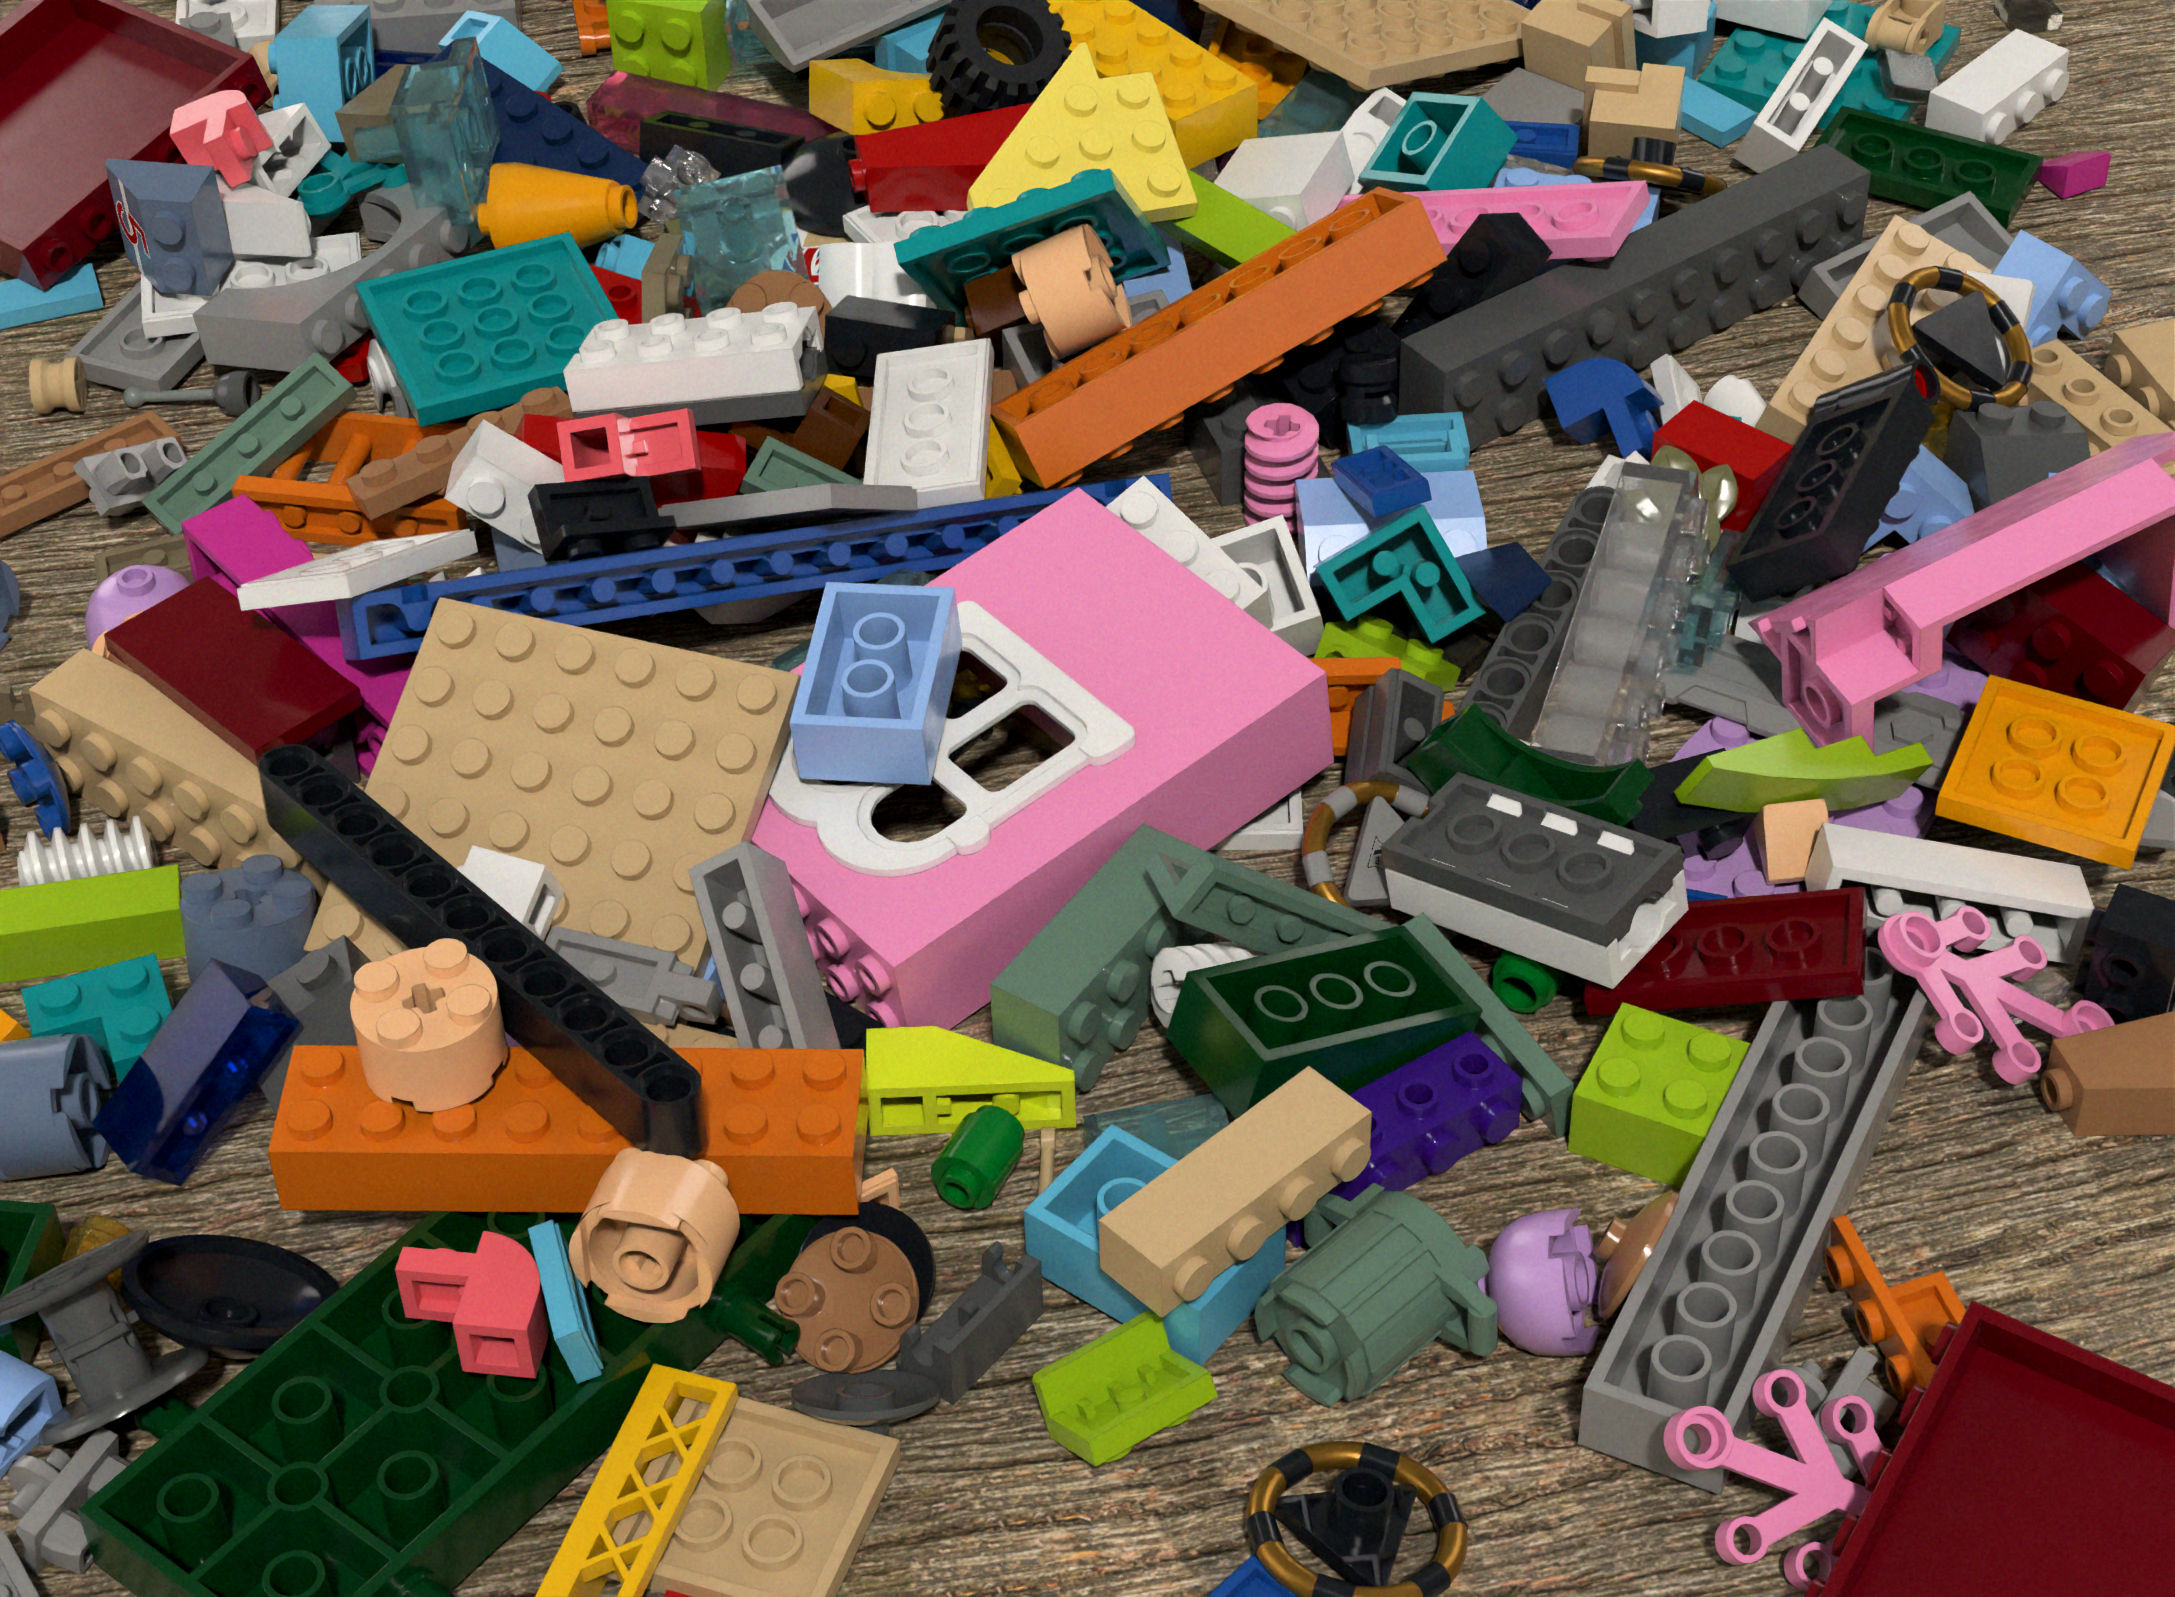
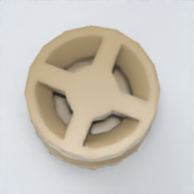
[29,356,87,414]

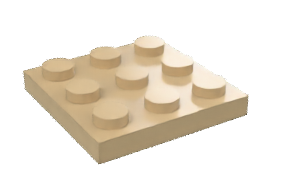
[603,1396,901,1597]

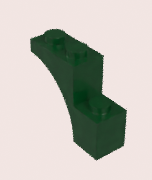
[1405,702,1655,827]

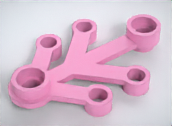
[1878,906,2115,1085]
[1664,1369,1883,1591]

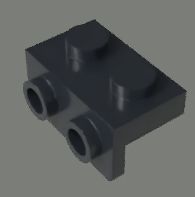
[527,476,677,562]

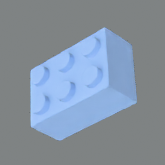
[789,582,962,785]

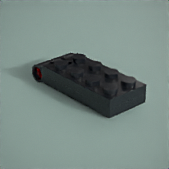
[1725,359,1941,604]

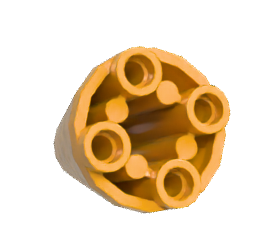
[477,162,638,250]

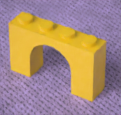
[809,52,1014,135]

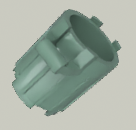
[1254,1183,1498,1406]

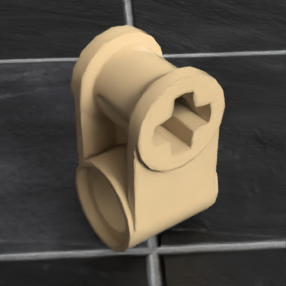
[1865,0,1947,65]

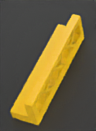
[535,1363,739,1597]

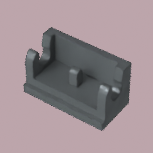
[896,1241,1044,1405]

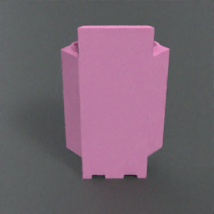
[1748,431,2175,753]

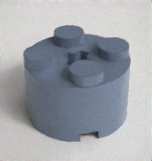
[180,854,317,998]
[0,1033,114,1181]

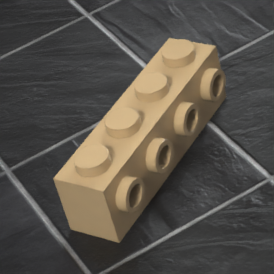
[2014,339,2175,477]
[1099,1066,1372,1318]

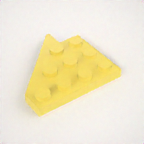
[966,42,1198,223]

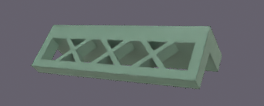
[1145,851,1396,954]

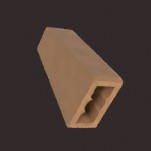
[2041,1011,2175,1136]

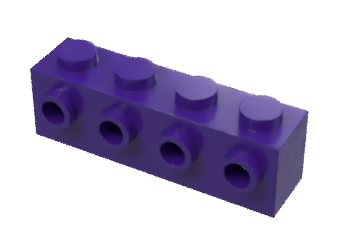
[1286,1030,1523,1248]

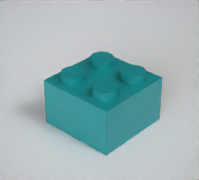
[1358,92,1519,192]

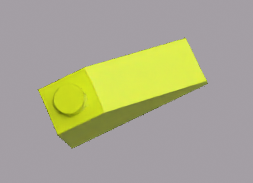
[866,1026,1076,1136]

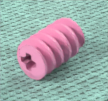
[1244,403,1319,535]

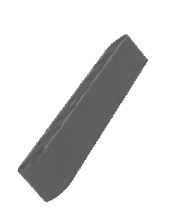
[1433,486,1629,795]

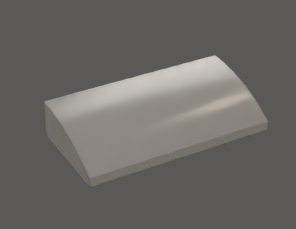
[746,0,952,73]
[1797,191,2014,321]

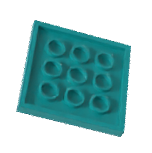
[1697,0,1962,130]
[893,168,1171,328]
[355,231,620,428]

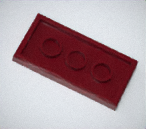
[104,575,363,766]
[1584,887,1868,1016]

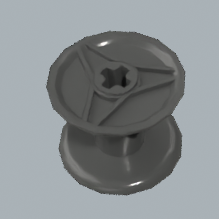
[0,1230,212,1446]

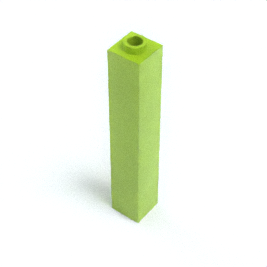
[0,864,186,984]

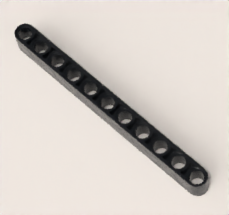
[257,744,707,1159]

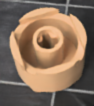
[1011,224,1132,361]
[350,938,508,1112]
[569,1148,740,1323]

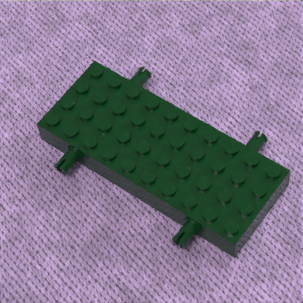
[77,1211,826,1597]

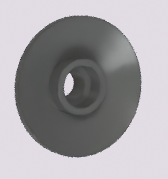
[791,1369,940,1436]

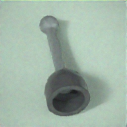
[123,371,260,416]

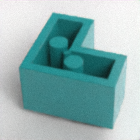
[1312,504,1486,644]
[21,953,196,1118]

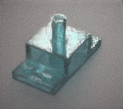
[353,36,501,226]
[673,164,810,317]

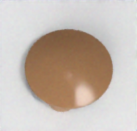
[775,1226,919,1375]

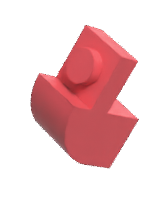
[169,90,274,188]
[557,408,702,482]
[395,1231,549,1379]

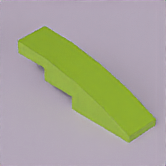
[1674,728,1934,813]

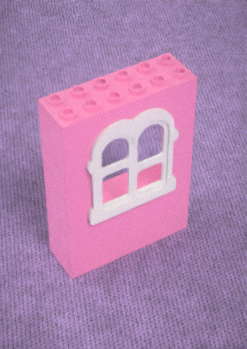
[750,487,1334,1030]

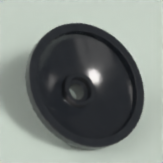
[775,131,868,237]
[119,1234,340,1359]

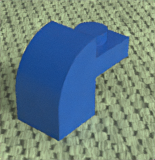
[1544,358,1664,463]

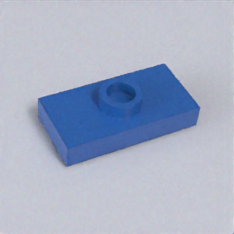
[1331,445,1432,518]

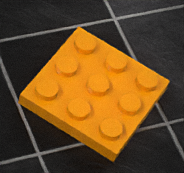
[1934,675,2175,870]

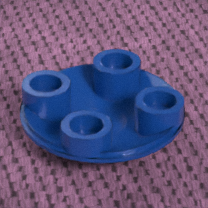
[0,720,71,842]

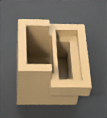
[1521,0,1637,92]
[1581,63,1685,166]

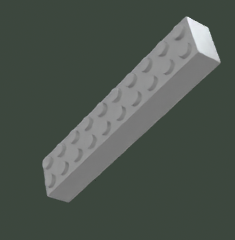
[1578,916,1952,1495]

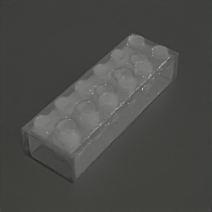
[1530,461,1710,766]

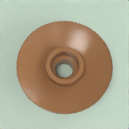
[1593,1189,1680,1320]

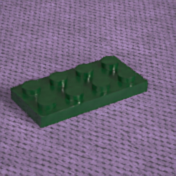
[1812,105,2044,229]

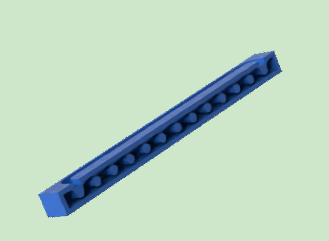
[335,473,1173,660]

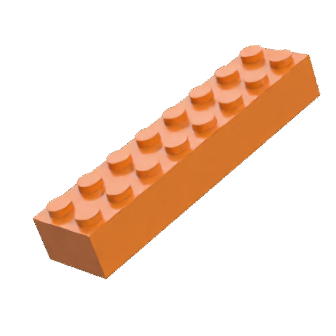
[990,187,1448,489]
[268,1045,869,1215]

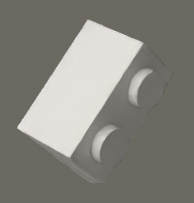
[1211,514,1324,657]

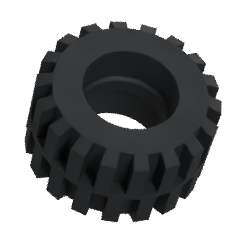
[926,0,1072,117]

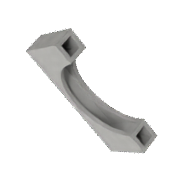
[193,170,489,372]

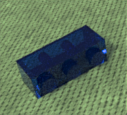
[92,958,300,1187]

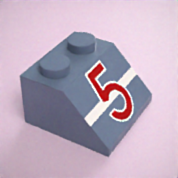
[105,159,234,296]

